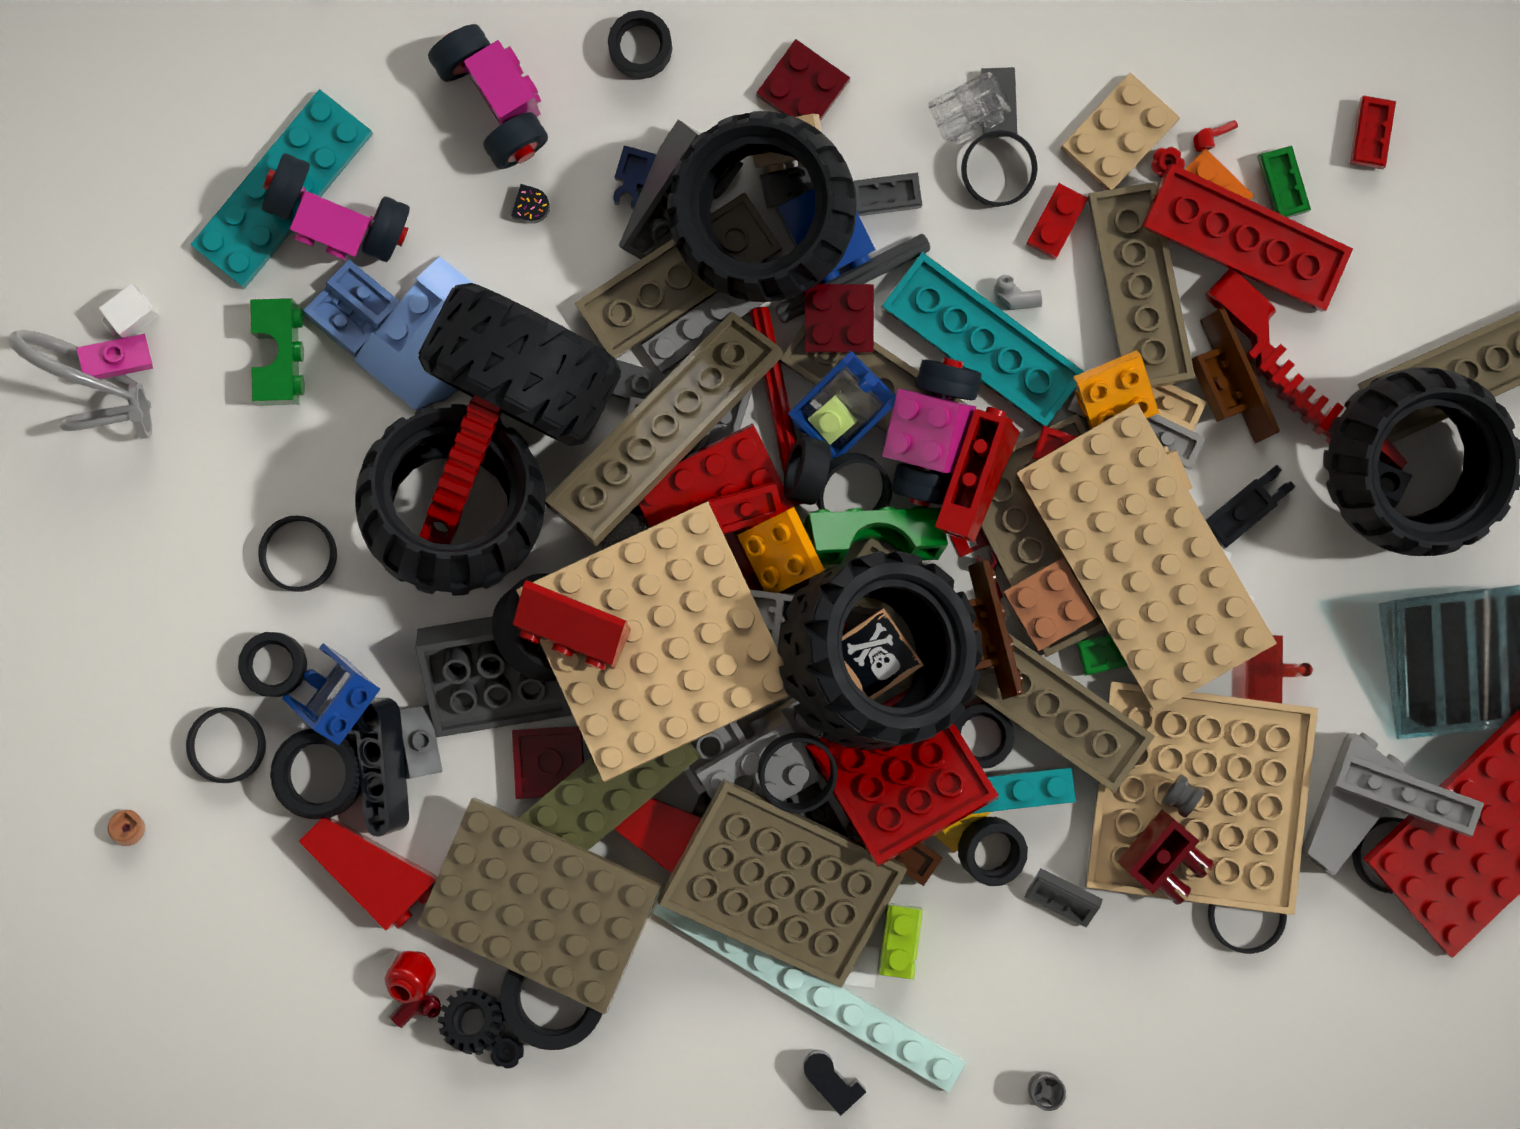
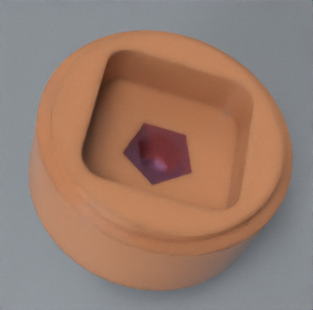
[108,810,145,846]

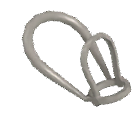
[9,330,152,439]

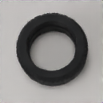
[270,728,361,819]

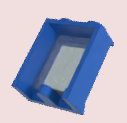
[788,351,896,459]
[282,643,380,745]

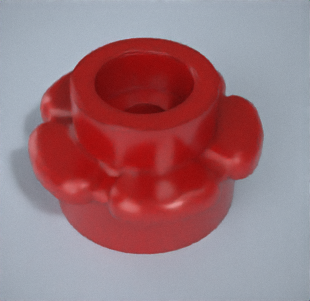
[1151,147,1185,178]

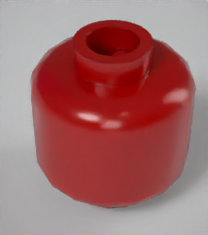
[384,951,436,1003]

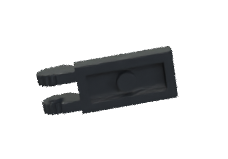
[1206,465,1296,549]

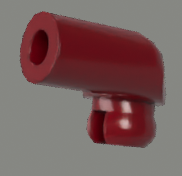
[390,994,441,1028]

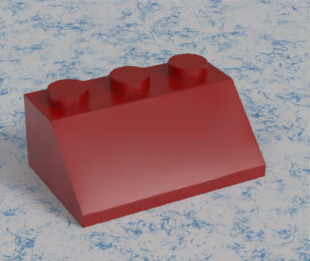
[513,580,631,671]

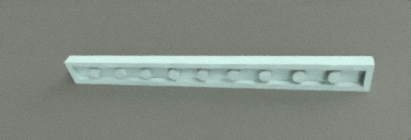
[652,903,966,1093]

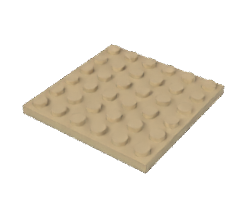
[516,501,789,782]
[1085,681,1318,915]

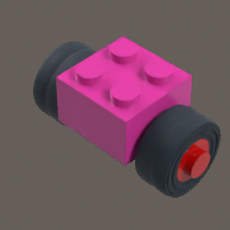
[428,24,548,169]
[262,153,410,262]
[882,357,982,506]

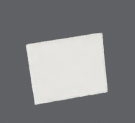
[844,945,880,989]

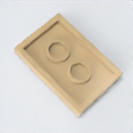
[1060,72,1180,190]

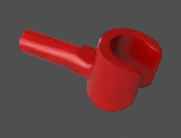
[1193,120,1238,152]

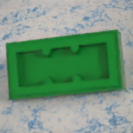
[1257,145,1311,218]
[1076,635,1128,676]

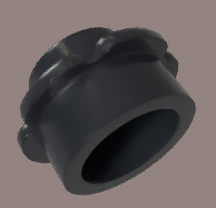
[490,1034,524,1069]

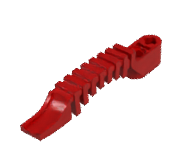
[1205,269,1408,470]
[419,395,503,545]

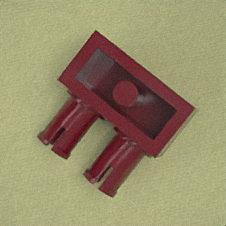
[1117,809,1214,905]

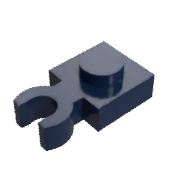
[613,145,656,210]

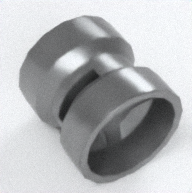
[1028,1071,1066,1111]

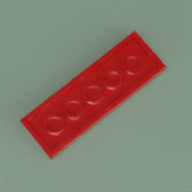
[1141,164,1353,312]

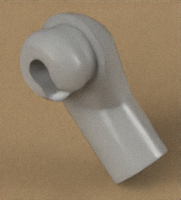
[994,275,1042,310]

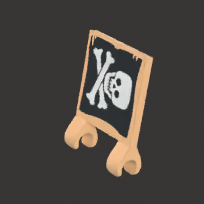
[842,607,924,700]

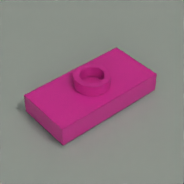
[77,334,153,380]

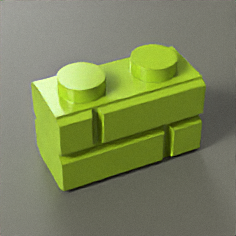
[878,903,923,980]

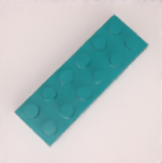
[190,89,373,289]
[881,252,1084,427]

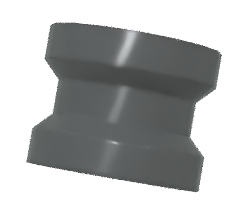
[1162,774,1205,818]

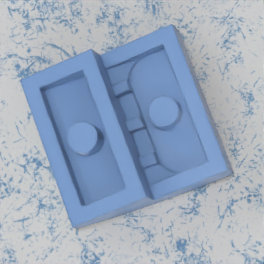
[303,259,400,358]

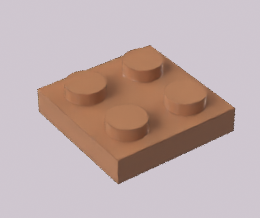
[1002,558,1098,652]

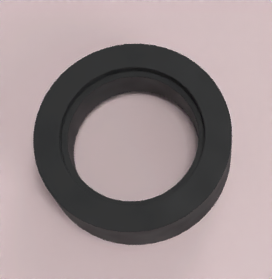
[492,573,557,682]
[500,969,603,1050]

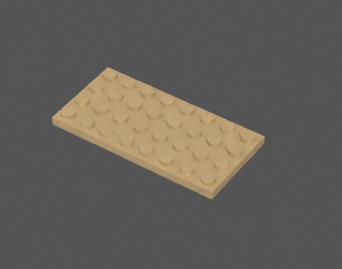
[1016,403,1277,713]

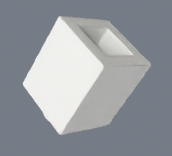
[99,283,160,338]

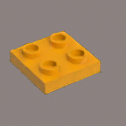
[1073,350,1159,430]
[737,507,825,593]

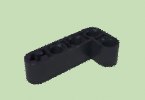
[348,698,409,837]

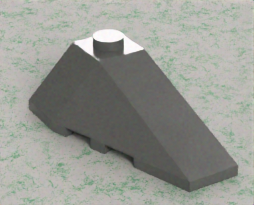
[619,119,744,259]

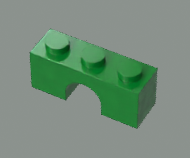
[250,298,305,406]

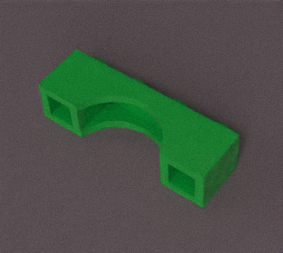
[803,506,948,565]

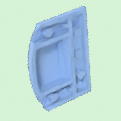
[354,256,472,411]

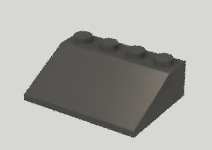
[415,617,571,738]

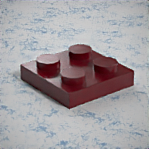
[756,39,850,121]
[805,284,874,354]
[512,726,584,799]

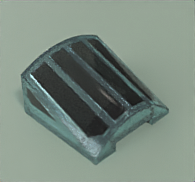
[1379,585,1520,739]

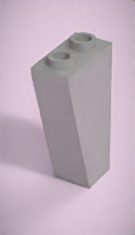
[1302,732,1410,875]

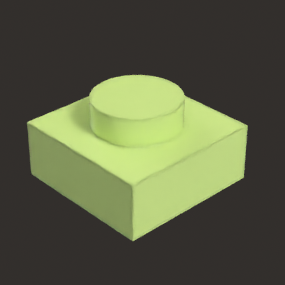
[808,395,858,445]

